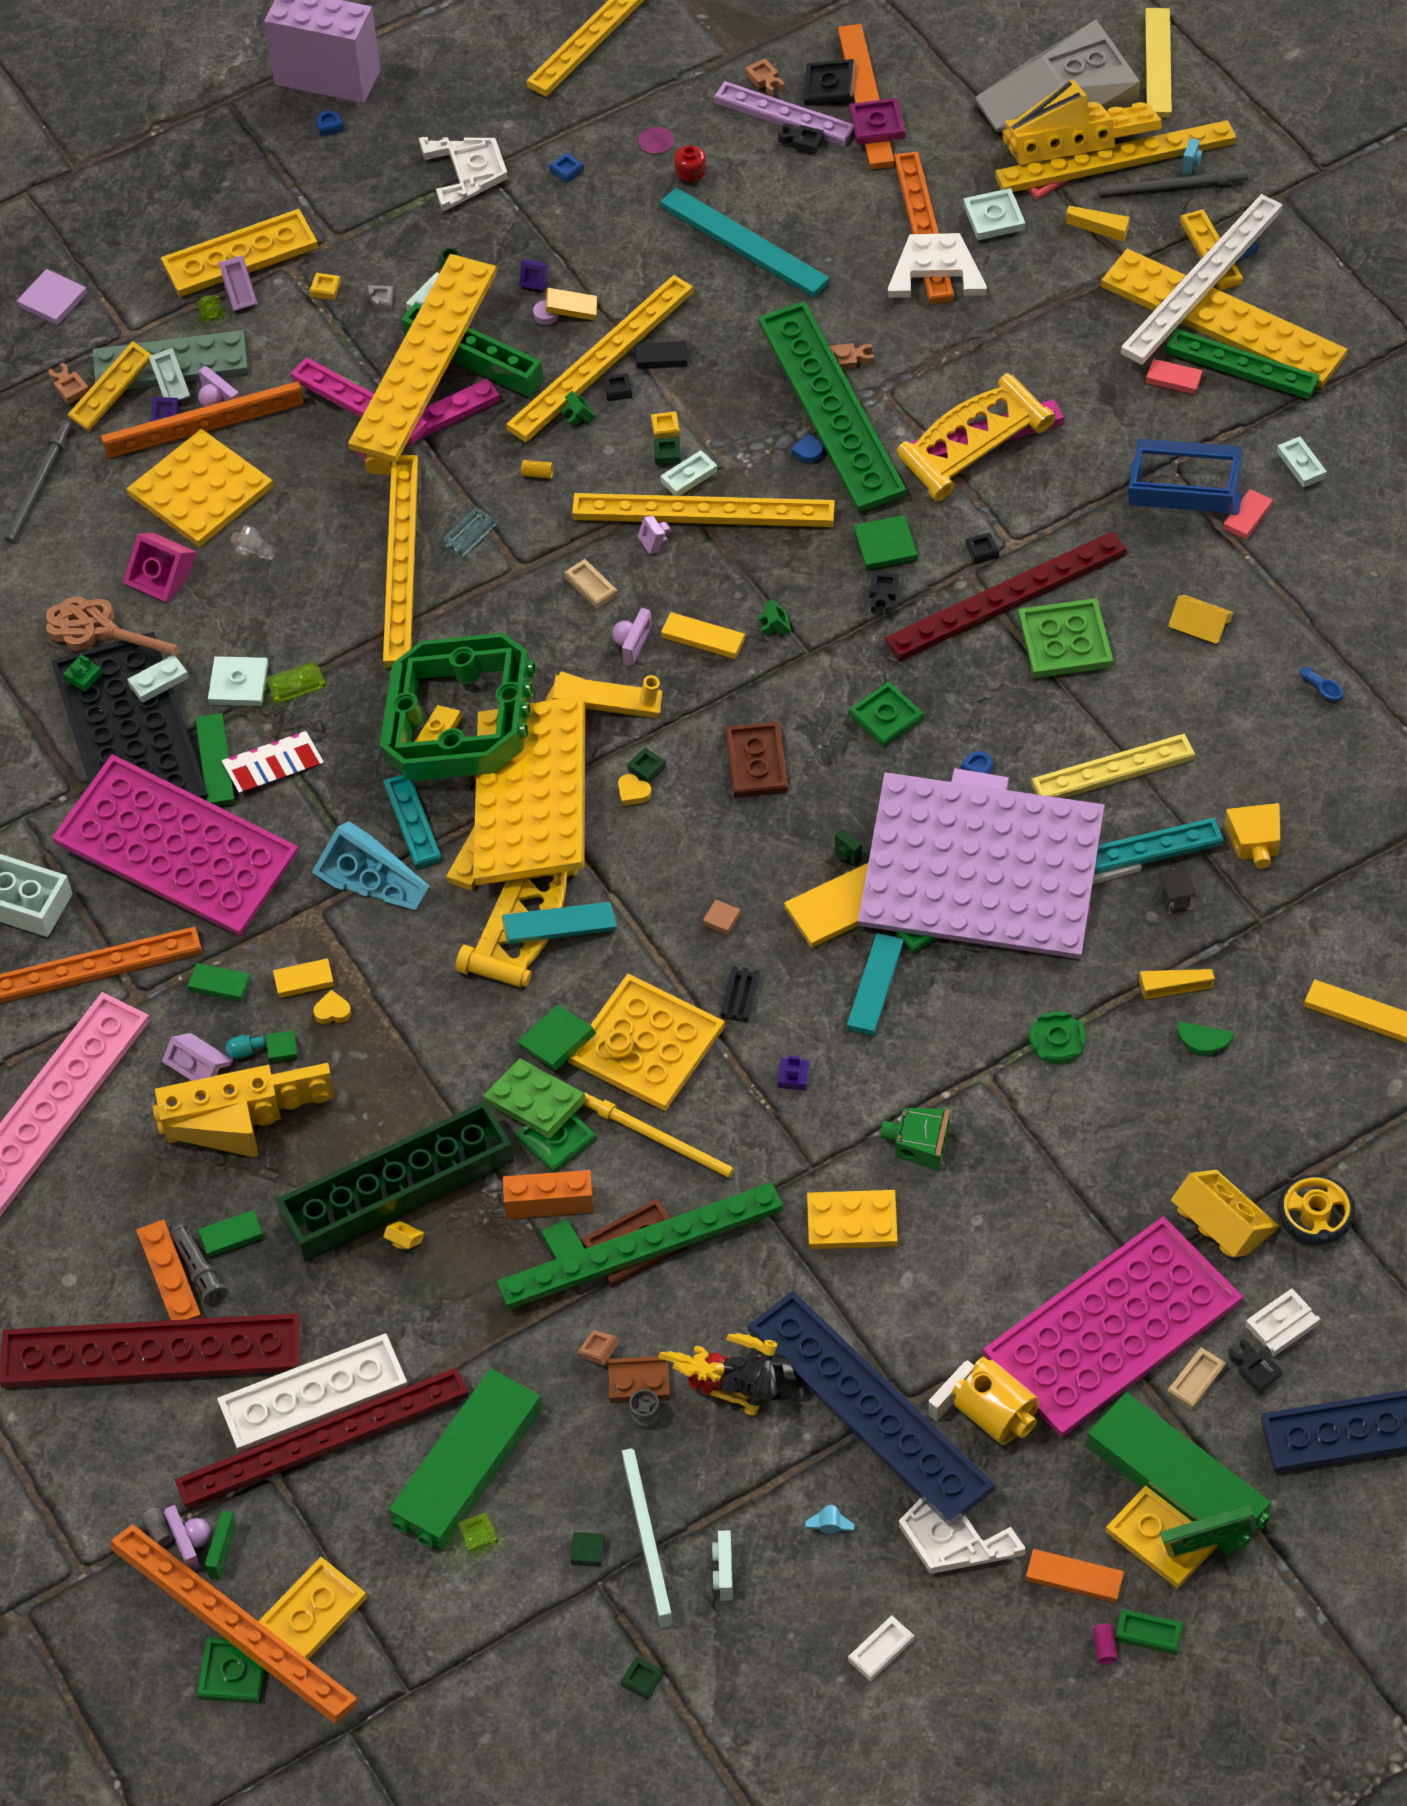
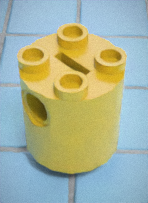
[952,1357,1040,1445]

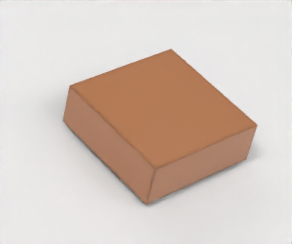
[703,899,741,936]
[577,1330,620,1366]

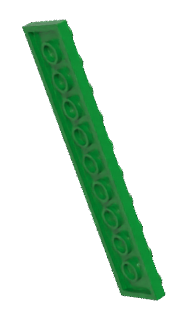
[758,301,906,513]

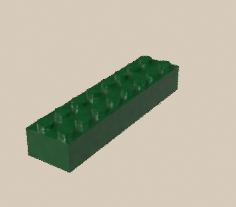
[276,1100,514,1261]

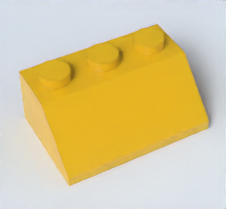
[1171,1170,1279,1257]

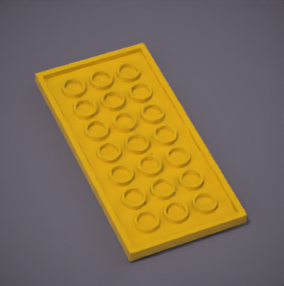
[473,695,585,885]

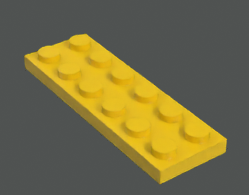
[161,209,318,297]

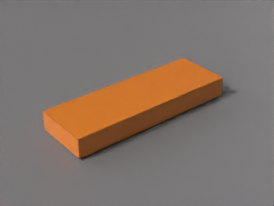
[1026,1549,1124,1604]

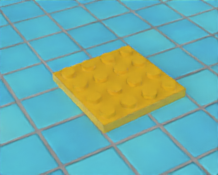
[127,429,274,548]
[568,974,725,1112]

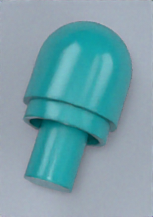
[225,1035,266,1060]

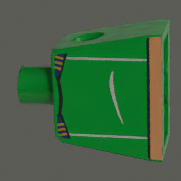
[880,1108,950,1171]

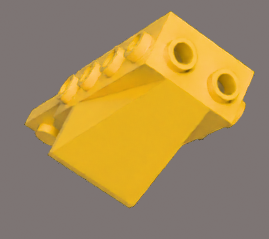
[152,1063,335,1157]

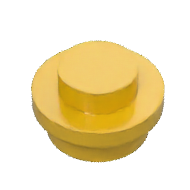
[605,1030,633,1058]

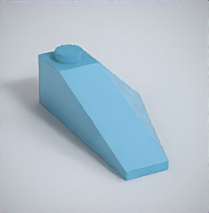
[312,821,430,910]

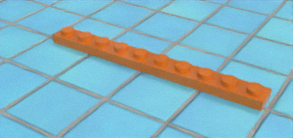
[110,1524,357,1724]

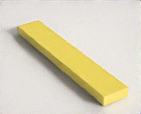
[1145,8,1172,118]
[1031,733,1195,798]

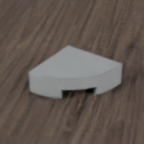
[368,285,394,311]

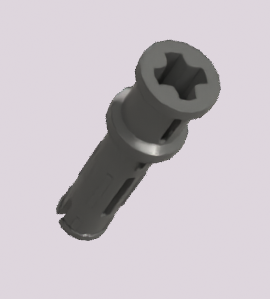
[170,1225,228,1305]

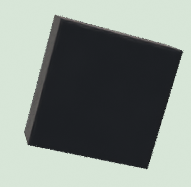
[603,373,632,401]
[965,532,999,564]

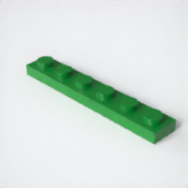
[1166,329,1320,400]

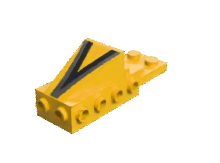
[1002,80,1162,165]

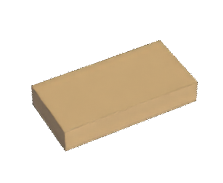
[564,559,618,609]
[1167,1347,1226,1411]

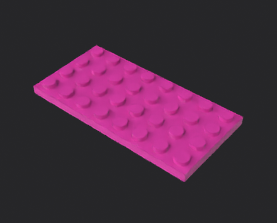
[52,754,299,937]
[983,1216,1243,1438]

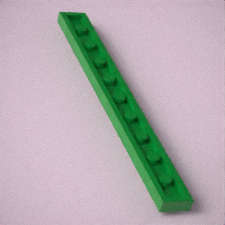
[497,1182,783,1310]

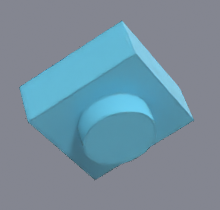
[1182,138,1203,175]

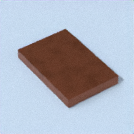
[725,721,788,798]
[581,1198,687,1287]

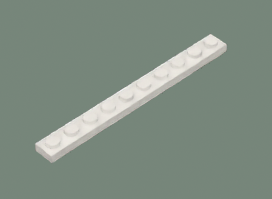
[1121,194,1283,365]

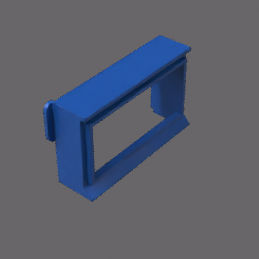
[1128,438,1242,515]

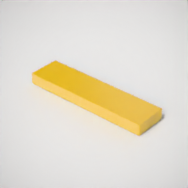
[1180,209,1243,291]
[67,341,152,432]
[1304,979,1407,1043]

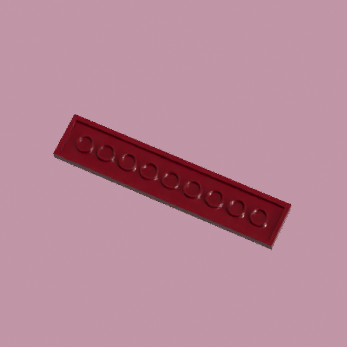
[0,1313,301,1388]

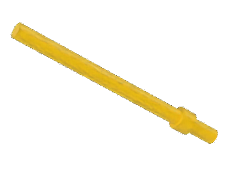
[583,1093,734,1178]

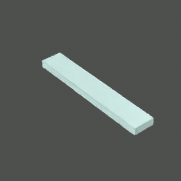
[622,1448,672,1629]

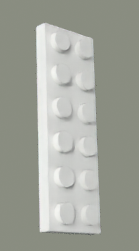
[217,1333,408,1453]

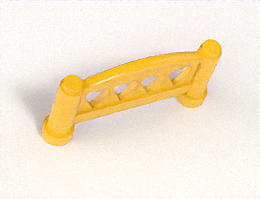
[896,373,1056,502]
[455,870,579,988]

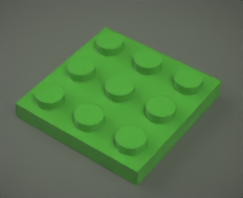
[1018,598,1113,678]

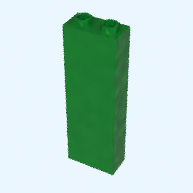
[389,1368,543,1551]
[1086,1392,1271,1557]

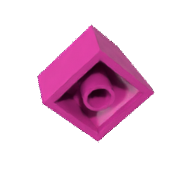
[123,533,197,602]

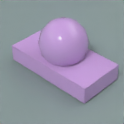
[218,255,258,311]
[198,366,239,407]
[612,608,652,666]
[164,1505,211,1571]

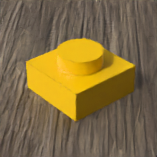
[383,1221,424,1249]

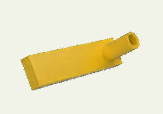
[552,675,662,719]

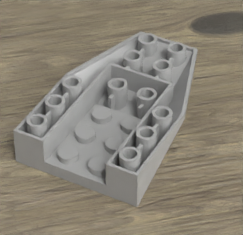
[975,19,1140,132]

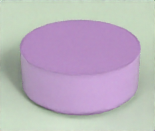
[533,300,559,325]

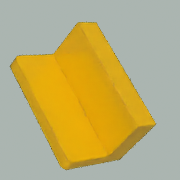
[1169,595,1234,644]

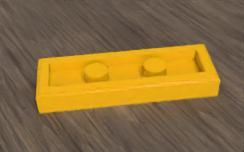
[661,612,745,659]

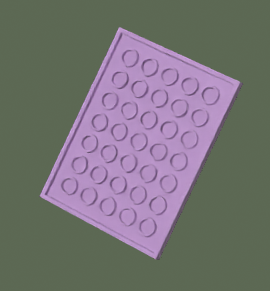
[858,772,1104,959]

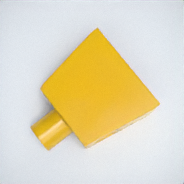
[1225,803,1280,869]

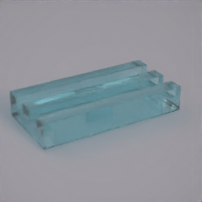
[442,507,496,557]

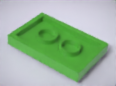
[483,1058,586,1139]

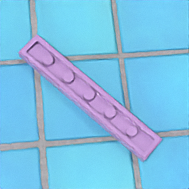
[714,81,854,147]

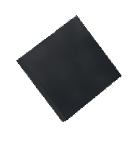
[803,59,856,105]

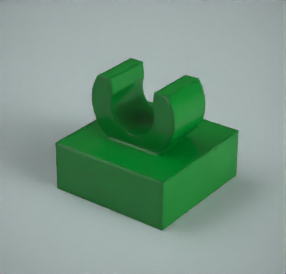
[561,391,596,426]
[758,599,792,636]
[63,655,102,692]

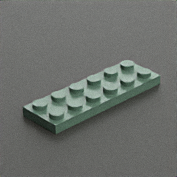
[93,330,248,390]

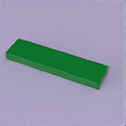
[196,713,235,807]

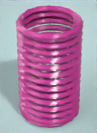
[1093,1623,1118,1665]

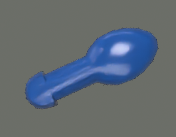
[1300,667,1344,701]

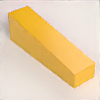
[1066,206,1130,242]
[1139,969,1215,1000]

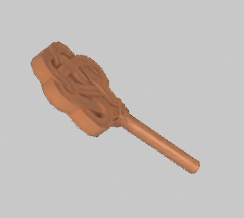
[46,596,179,656]

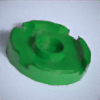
[1029,1011,1086,1065]

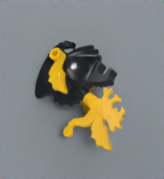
[658,1333,796,1415]

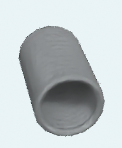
[141,1508,174,1547]

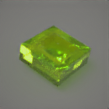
[458,1512,498,1554]

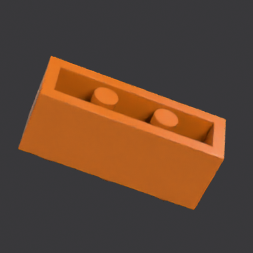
[503,1170,594,1219]

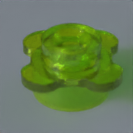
[196,295,224,322]

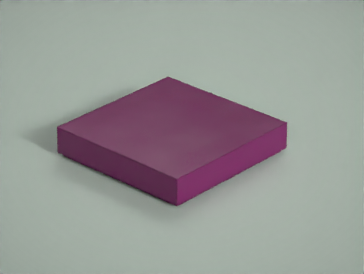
[849,98,905,145]

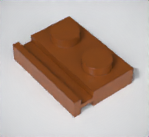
[608,1356,670,1403]

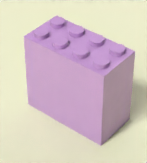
[264,0,381,103]

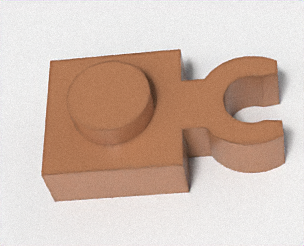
[745,58,784,97]
[829,343,874,371]
[49,363,89,405]

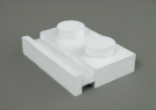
[1245,1288,1320,1356]

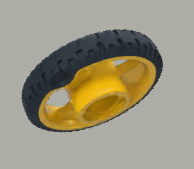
[1278,1174,1355,1245]

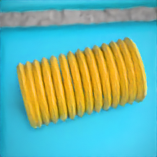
[521,460,553,479]

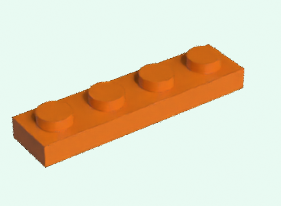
[136,1220,202,1320]

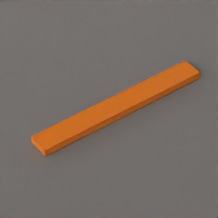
[838,24,894,170]
[894,151,954,305]
[101,381,304,459]
[0,926,202,1003]

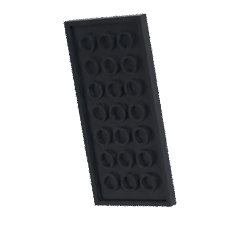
[51,632,208,801]

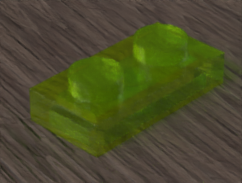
[265,661,326,703]

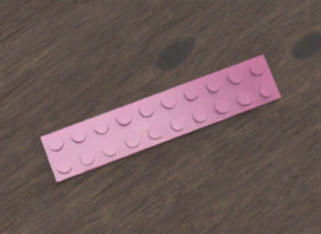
[0,992,150,1216]

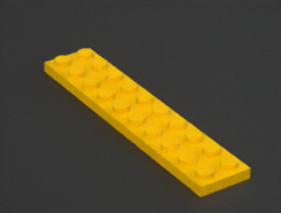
[1101,249,1348,388]
[348,254,497,463]

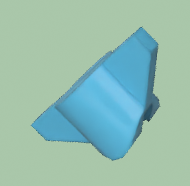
[805,1505,854,1534]

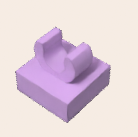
[638,516,671,554]

